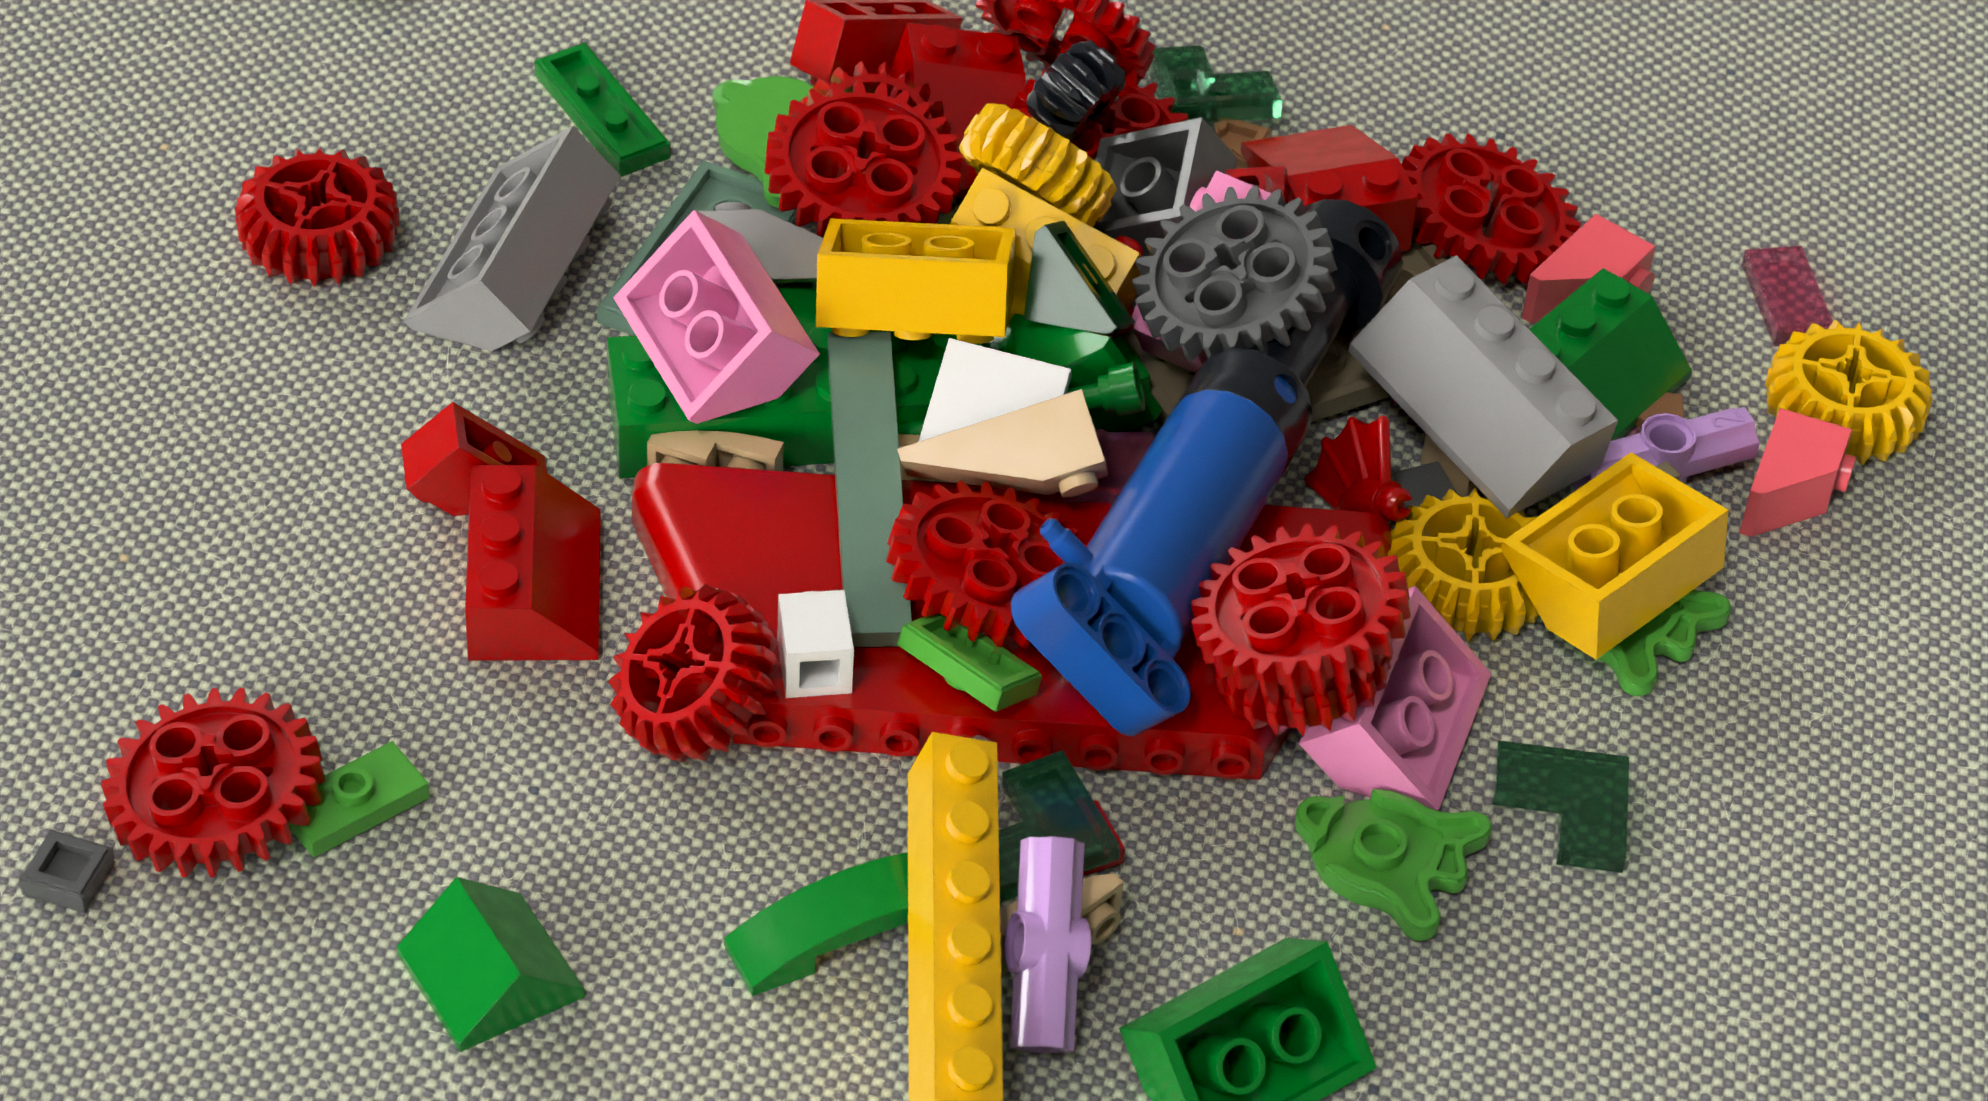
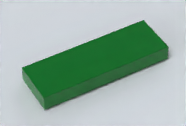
[534,42,670,177]

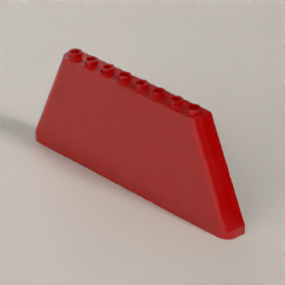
[631,463,1392,780]

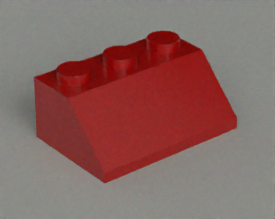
[465,465,601,661]

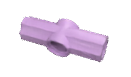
[1573,407,1760,491]
[1004,836,1091,1053]

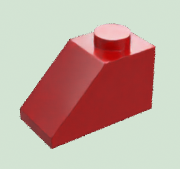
[401,402,547,516]

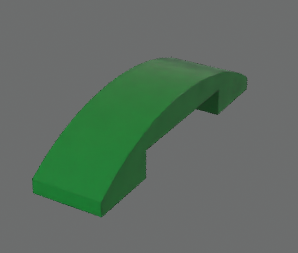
[724,852,908,996]

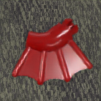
[1304,415,1412,522]

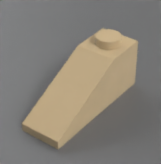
[897,389,1108,497]

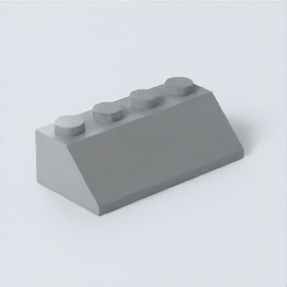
[403,126,621,351]
[1348,256,1618,518]

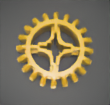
[958,104,1117,227]
[1765,319,1933,466]
[1388,488,1539,642]

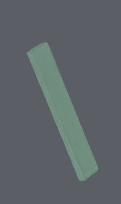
[827,331,912,647]

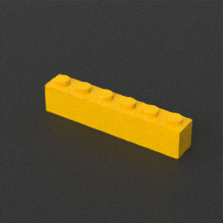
[908,732,1003,1101]

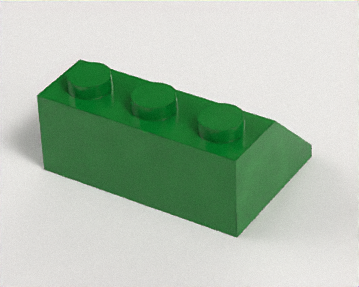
[1529,268,1692,441]
[1119,938,1377,1101]

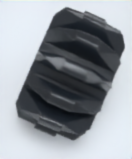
[1026,40,1126,141]

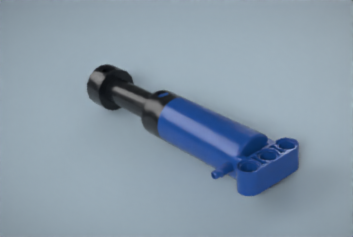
[1011,199,1403,736]

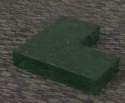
[1148,45,1282,123]
[1492,740,1629,873]
[999,750,1120,903]

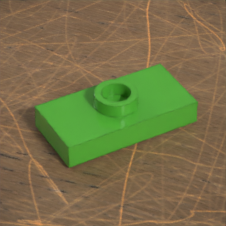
[897,613,1043,712]
[288,741,429,858]

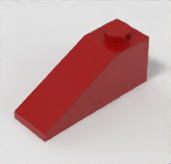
[789,0,963,85]

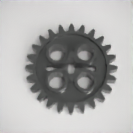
[1133,185,1337,361]

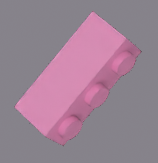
[613,210,820,424]
[1299,586,1492,811]

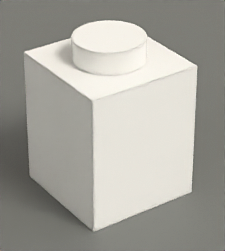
[777,590,854,698]

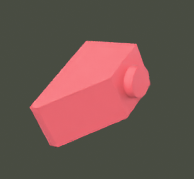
[1522,214,1656,324]
[1739,408,1857,537]

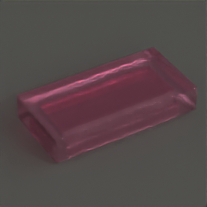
[1741,245,1833,347]

